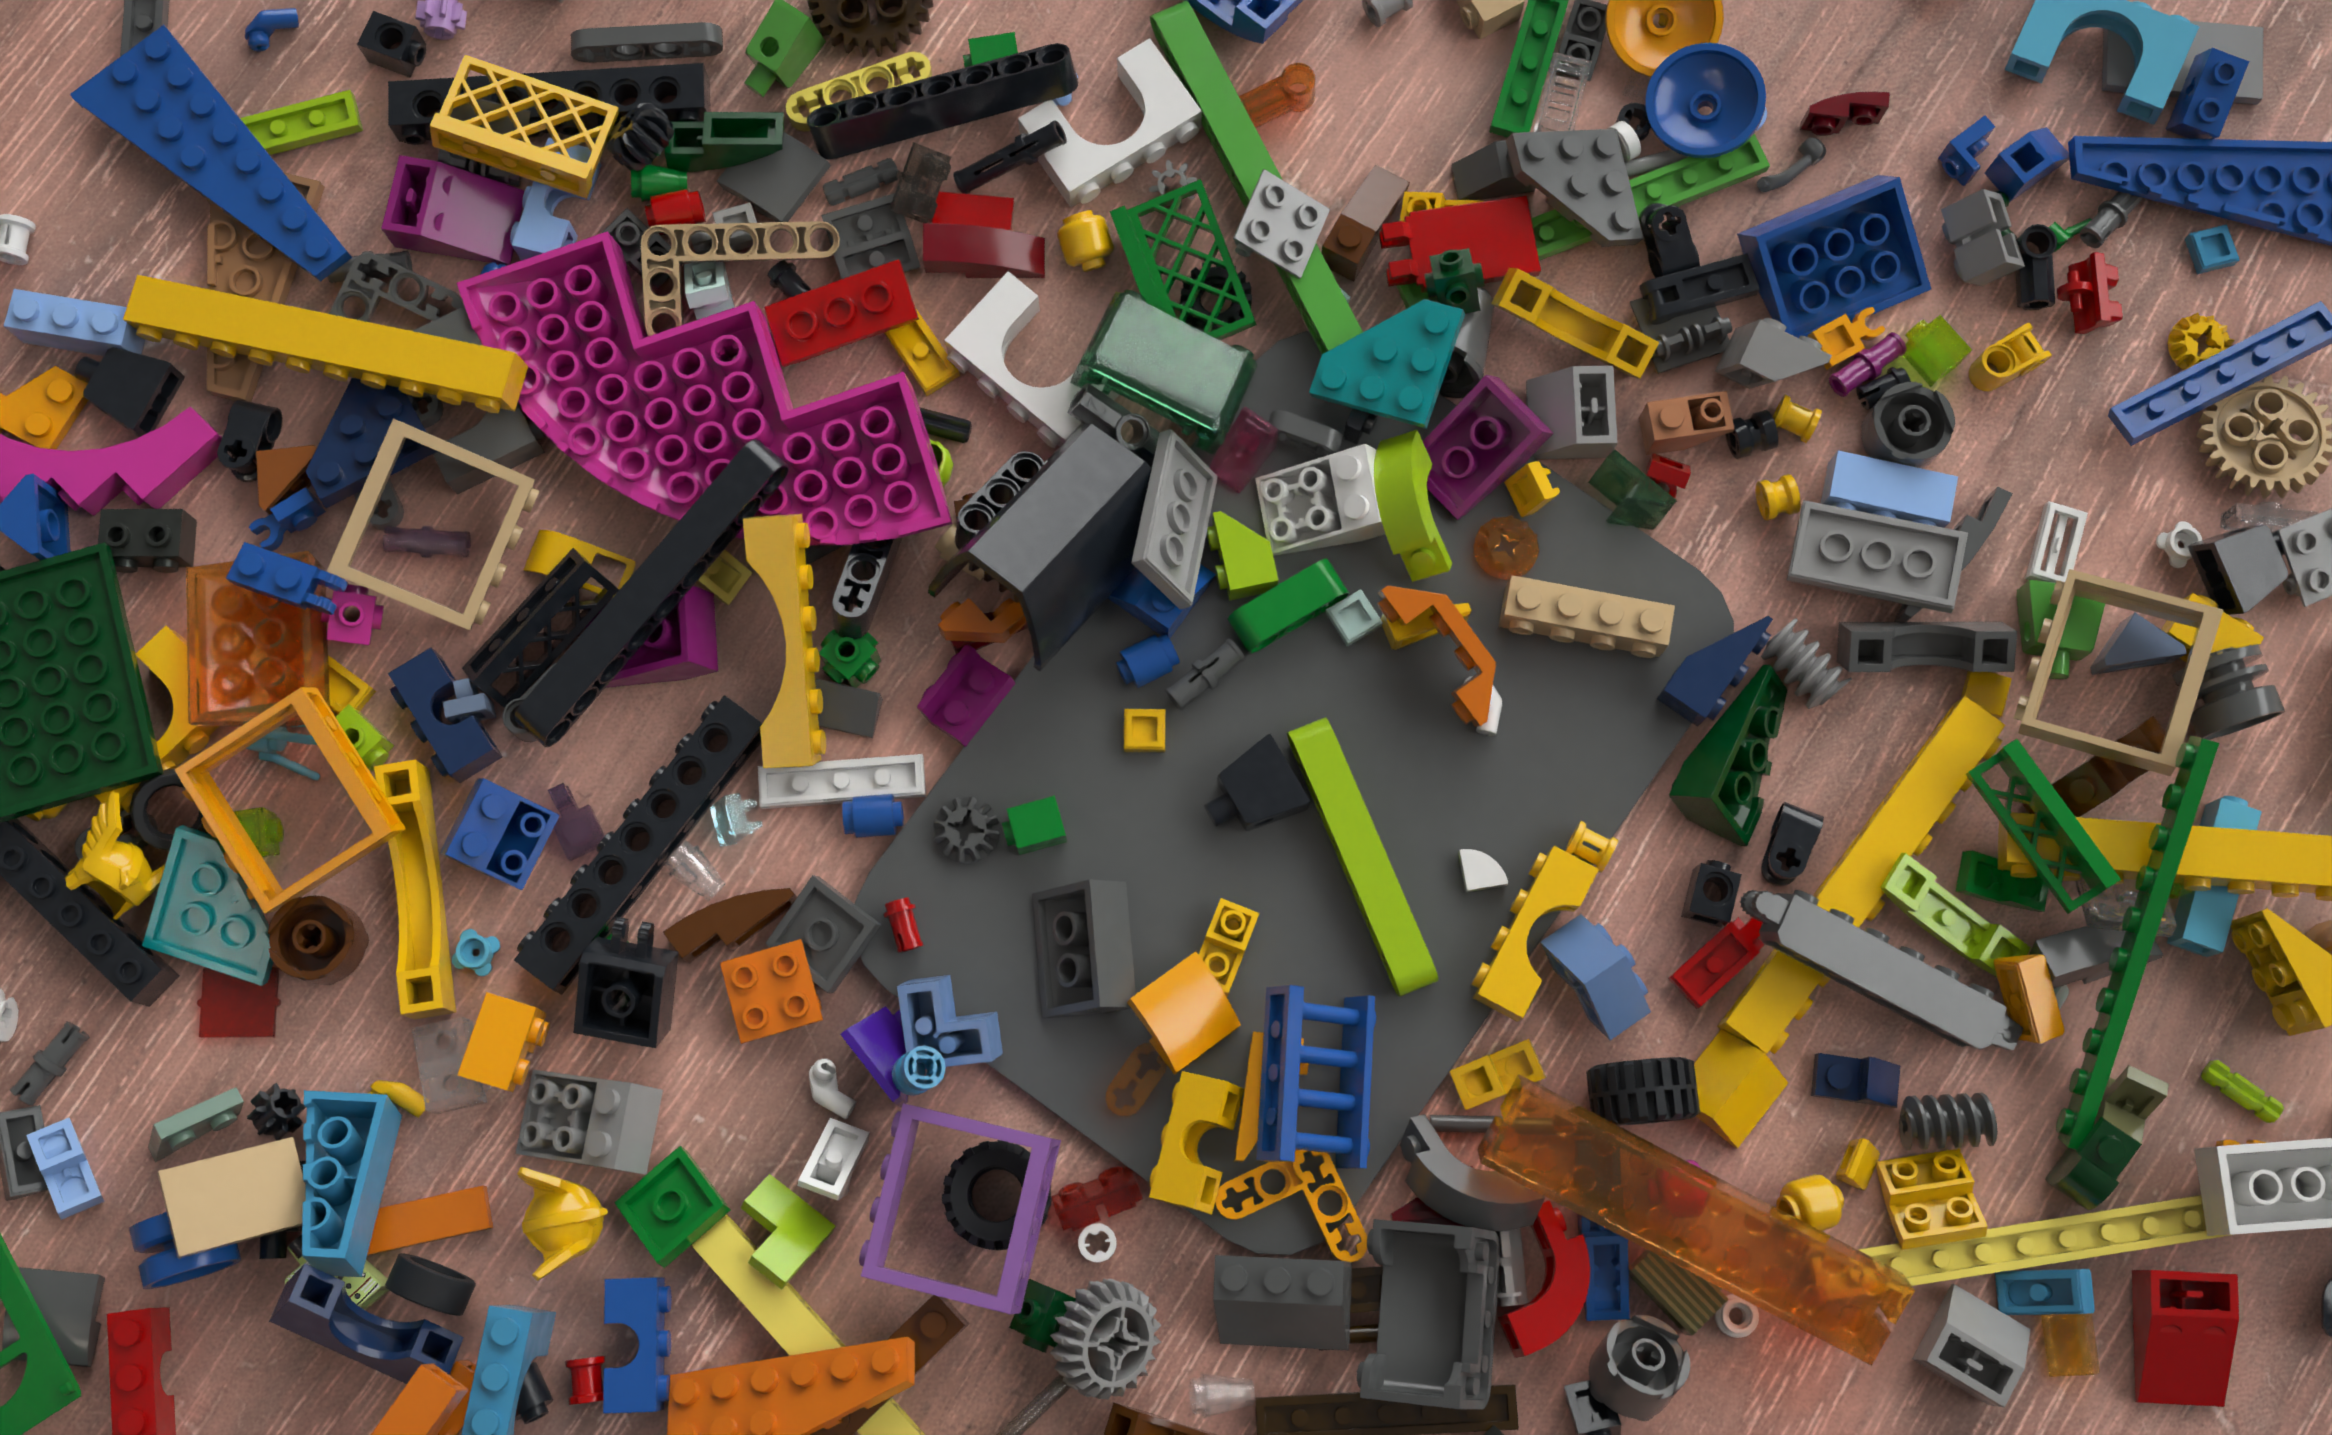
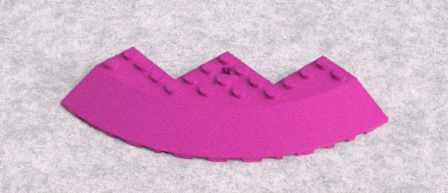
[457,231,952,545]

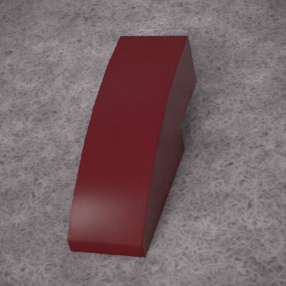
[923,223,1045,278]

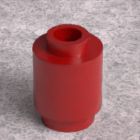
[645,189,706,236]

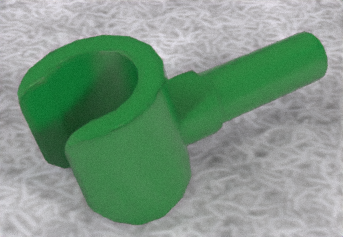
[2049,218,2092,252]

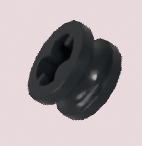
[1615,103,1651,142]

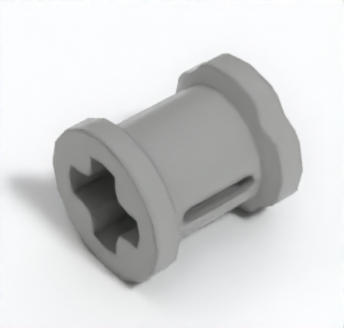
[1362,0,1413,28]

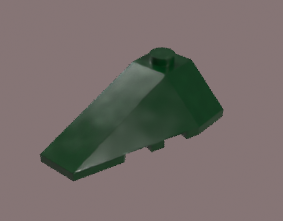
[1669,665,1788,847]

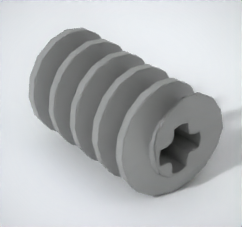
[1761,618,1852,709]

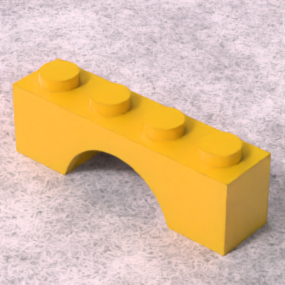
[1491,268,1659,378]
[1471,846,1599,1022]

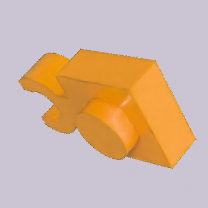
[1807,307,1885,370]

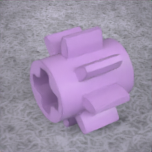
[415,0,467,40]

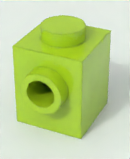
[336,704,394,771]

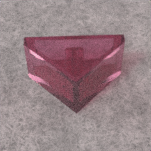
[1209,406,1278,493]

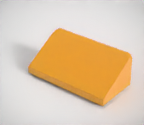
[1994,954,2065,1044]

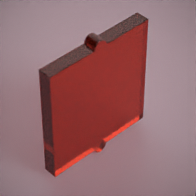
[197,967,281,1038]

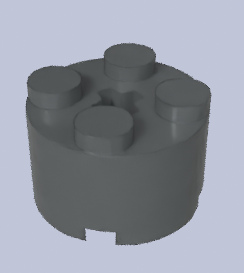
[1861,382,1955,469]
[1589,1315,1690,1421]

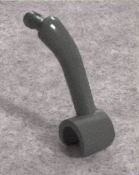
[1757,137,1826,192]

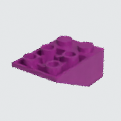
[381,155,524,265]

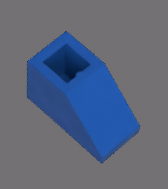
[1984,127,2069,203]

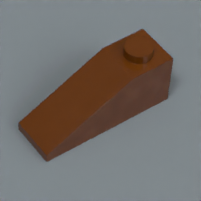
[1321,165,1410,282]

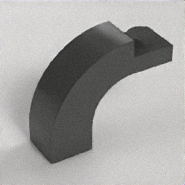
[1400,1114,1546,1231]

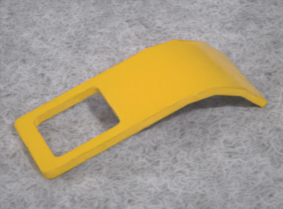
[523,530,636,597]

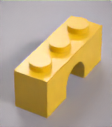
[1149,1071,1244,1215]

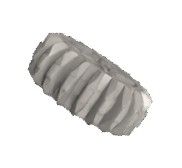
[1050,1279,1161,1400]

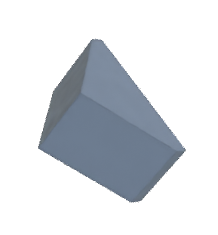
[2090,612,2187,675]

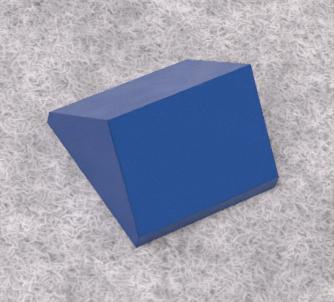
[0,474,71,560]

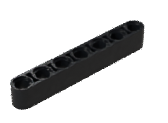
[807,43,1079,159]

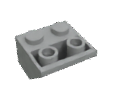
[1715,318,1832,389]
[1526,366,1617,459]
[1912,1284,2031,1408]

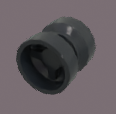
[1725,410,1779,459]

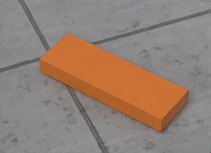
[367,1185,493,1256]

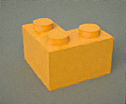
[457,992,550,1092]

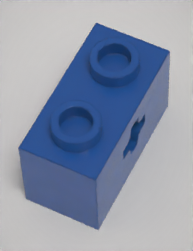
[2166,47,2250,139]

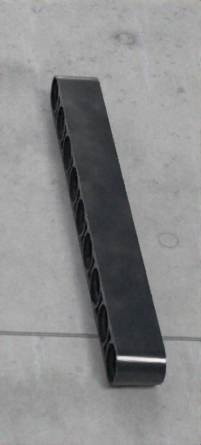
[514,439,789,747]

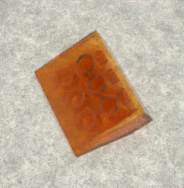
[186,551,330,727]

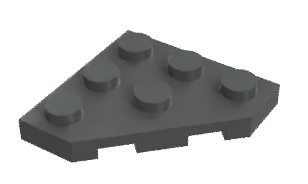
[1506,129,1644,247]

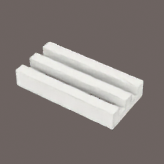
[2025,501,2088,583]

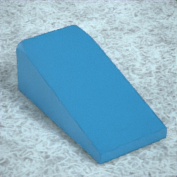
[1995,1269,2095,1315]

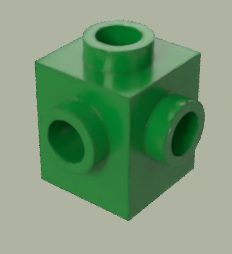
[819,629,882,688]

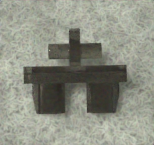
[889,142,951,223]

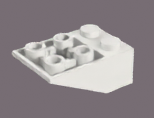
[1255,444,1385,556]

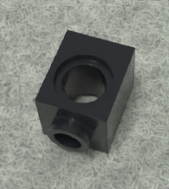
[357,11,427,78]
[1681,860,1742,928]

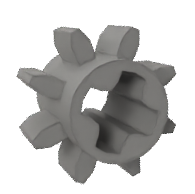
[1149,160,1198,209]

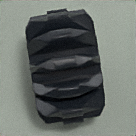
[606,103,674,171]

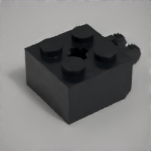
[573,917,679,1048]

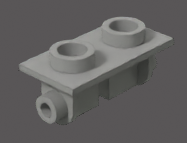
[1495,1228,1528,1306]

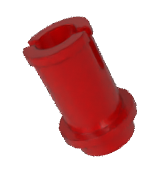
[883,897,924,953]

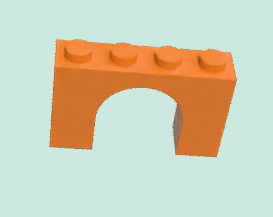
[371,1360,476,1435]

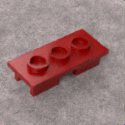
[764,259,919,367]

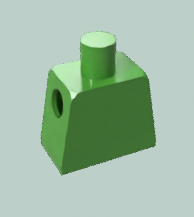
[744,0,826,97]
[2016,580,2105,679]

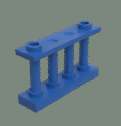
[1256,985,1376,1169]

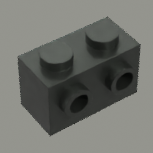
[98,509,197,573]

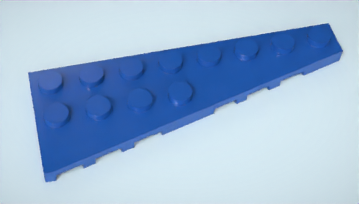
[70,25,352,282]
[2068,136,2332,246]

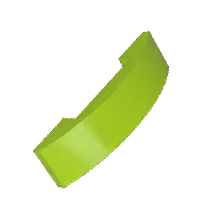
[1880,853,2031,977]

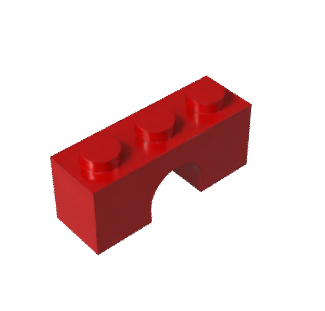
[107,1307,176,1435]

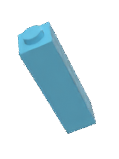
[2167,796,2262,957]

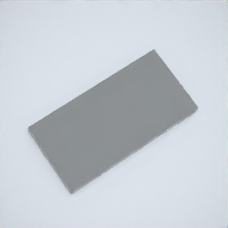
[2102,21,2264,105]
[1131,429,1218,610]
[1787,500,1968,613]

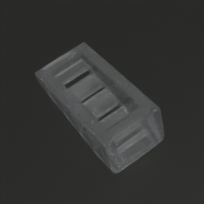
[1533,52,1592,132]

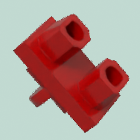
[2056,252,2123,334]

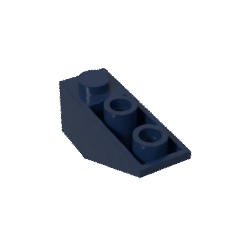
[1656,616,1773,727]

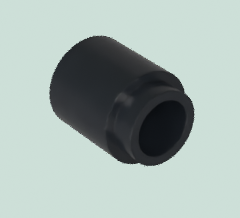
[515,1362,553,1424]

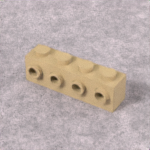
[1498,575,1675,658]

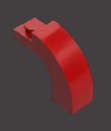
[1498,1200,1590,1358]

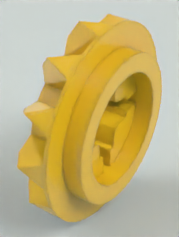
[2168,312,2234,370]

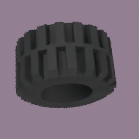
[1586,1057,1700,1127]
[942,1140,1052,1251]

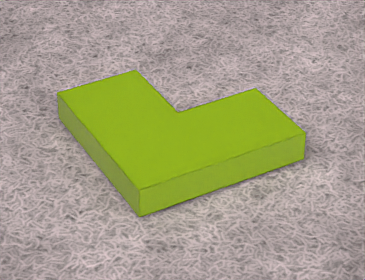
[741,1174,836,1290]

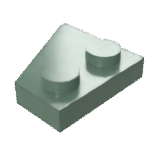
[148,1087,244,1162]

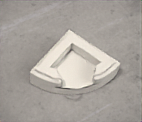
[1458,849,1508,892]

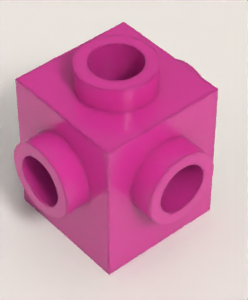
[321,584,384,645]

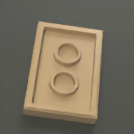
[157,1137,306,1259]

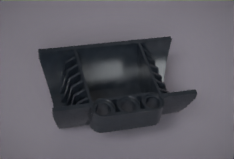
[928,423,1152,671]

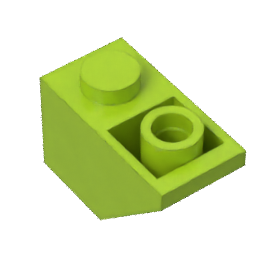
[1207,511,1279,601]

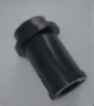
[767,260,811,298]
[1856,367,1911,410]

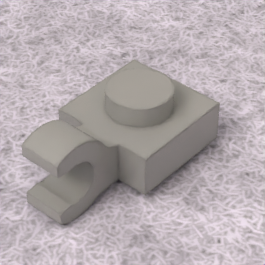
[691,202,757,254]

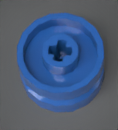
[129,1212,241,1289]

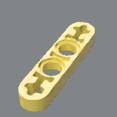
[786,51,932,132]

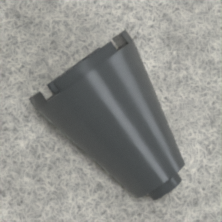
[1439,287,1494,399]

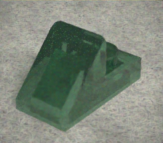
[1588,450,1677,530]

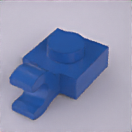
[249,487,326,551]

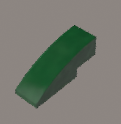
[664,112,785,172]

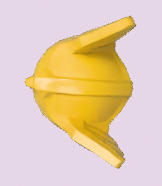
[64,792,165,920]
[517,1167,608,1281]

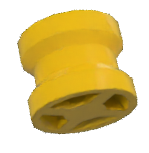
[1755,474,1801,521]

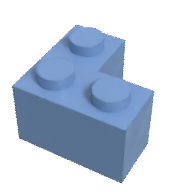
[1541,914,1651,1040]
[897,975,1003,1069]

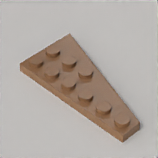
[207,173,325,402]

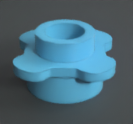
[452,929,501,976]

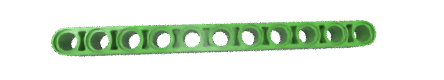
[1150,0,1363,355]

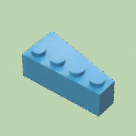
[302,1090,402,1277]

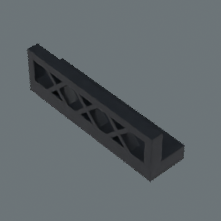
[462,548,619,708]

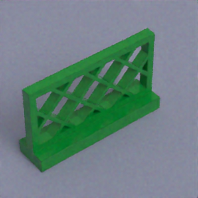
[1110,179,1257,365]

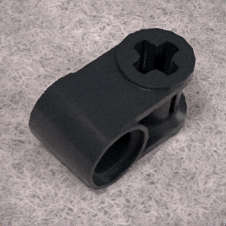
[1639,203,1700,278]
[217,400,283,482]
[1761,802,1824,887]

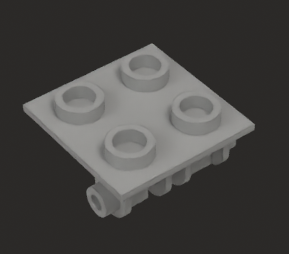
[1233,169,1330,279]
[2277,508,2332,607]

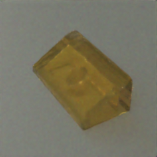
[2041,1313,2100,1377]

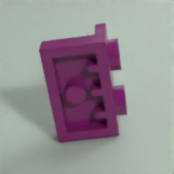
[917,644,1016,747]

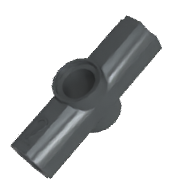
[1067,383,1160,469]

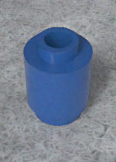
[1116,633,1180,688]
[842,794,904,838]

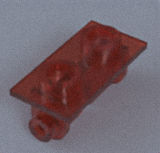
[1051,1166,1143,1232]

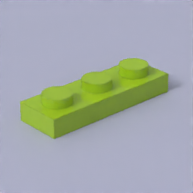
[240,90,363,155]

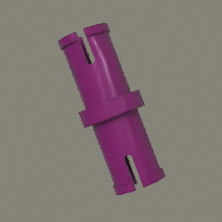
[1829,332,1907,397]

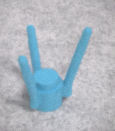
[246,718,320,780]

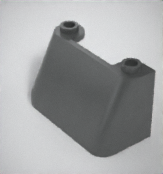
[1357,1219,1500,1409]

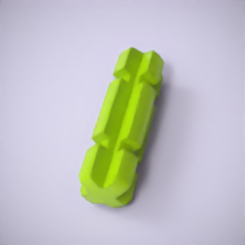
[2201,1060,2284,1123]

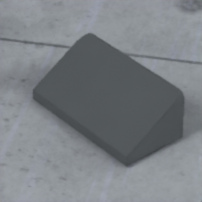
[815,679,883,738]
[0,1105,48,1201]

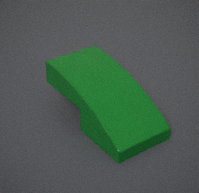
[1955,850,2049,912]

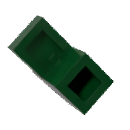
[2045,1116,2142,1210]

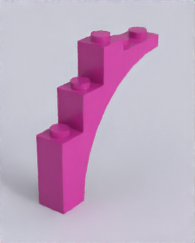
[0,406,222,516]

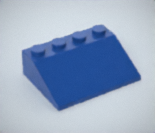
[1737,175,1932,338]

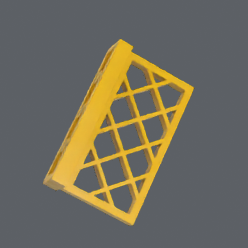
[430,55,619,199]

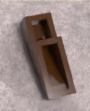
[663,888,797,964]

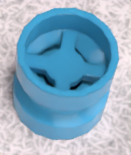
[892,1046,946,1096]

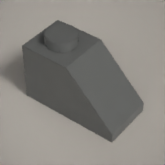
[1451,140,1536,200]

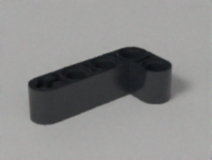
[832,537,903,640]

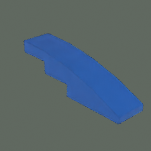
[1574,1138,1630,1321]

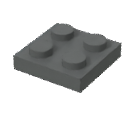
[765,875,881,993]

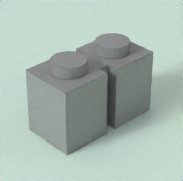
[1941,189,2025,286]

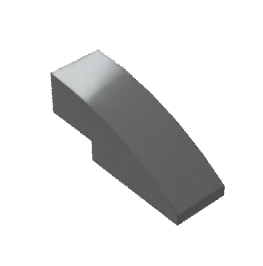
[2029,920,2163,989]

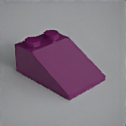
[1423,375,1554,520]
[586,586,718,688]

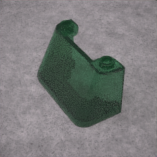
[1070,289,1258,455]

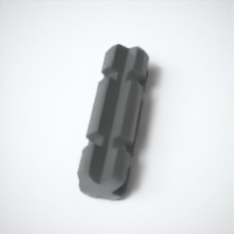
[823,158,899,206]

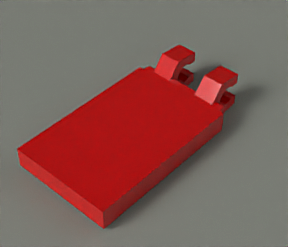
[1379,196,1541,293]

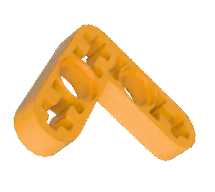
[1215,1150,1367,1263]

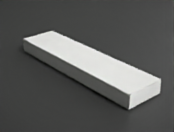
[758,754,926,809]

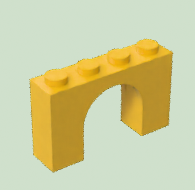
[94,626,246,813]

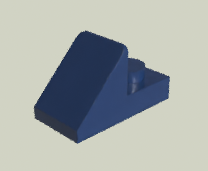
[1811,1053,1901,1108]

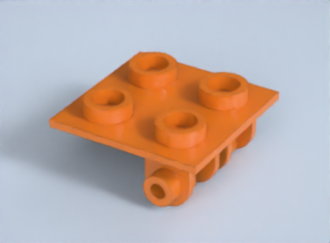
[720,939,823,1044]

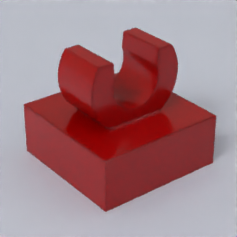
[1646,453,1691,503]

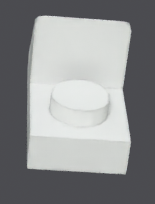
[797,1118,870,1201]

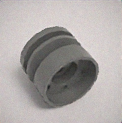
[2172,644,2286,740]

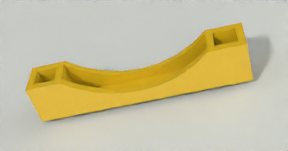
[743,514,826,768]
[374,759,456,1020]

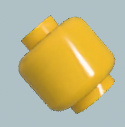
[1057,210,1114,272]
[1776,1174,1844,1236]

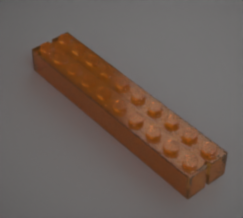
[1477,1074,1915,1366]

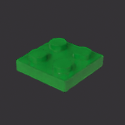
[614,1146,731,1268]

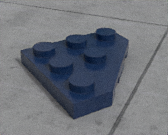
[306,378,437,508]

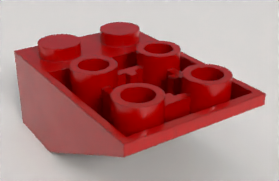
[2132,1270,2239,1407]

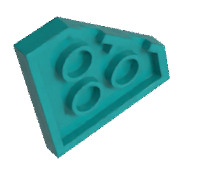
[1309,299,1465,429]
[142,825,274,986]

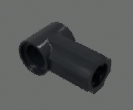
[2015,224,2057,310]

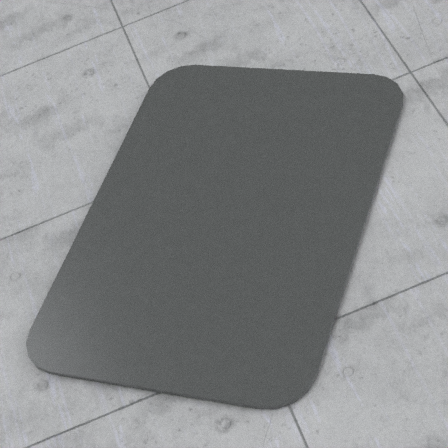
[855,331,1734,1255]

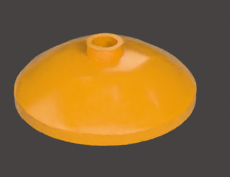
[1605,0,1724,77]

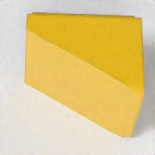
[1836,1138,1880,1190]

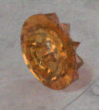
[1474,515,1540,580]

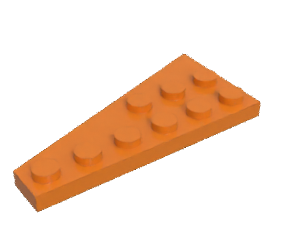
[667,1337,915,1435]

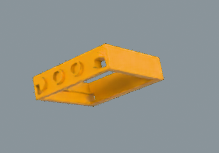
[174,687,406,914]

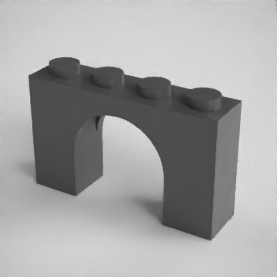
[413,306,545,494]

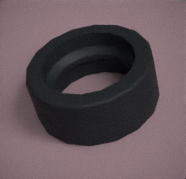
[130,769,208,851]
[385,1253,476,1316]

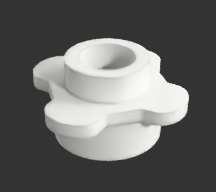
[2156,521,2202,568]

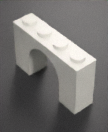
[1018,38,1202,208]
[945,271,1130,448]

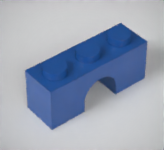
[603,1277,672,1414]

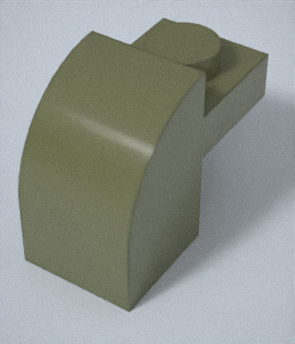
[2093,1065,2169,1144]

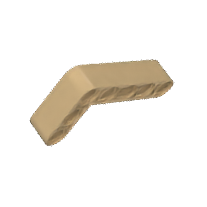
[641,221,840,336]

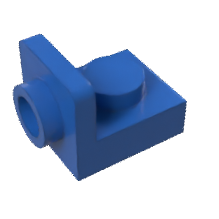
[1938,115,1995,186]

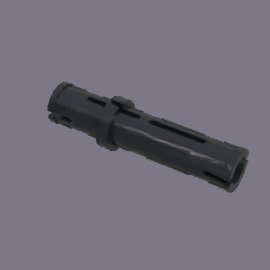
[953,120,1067,194]

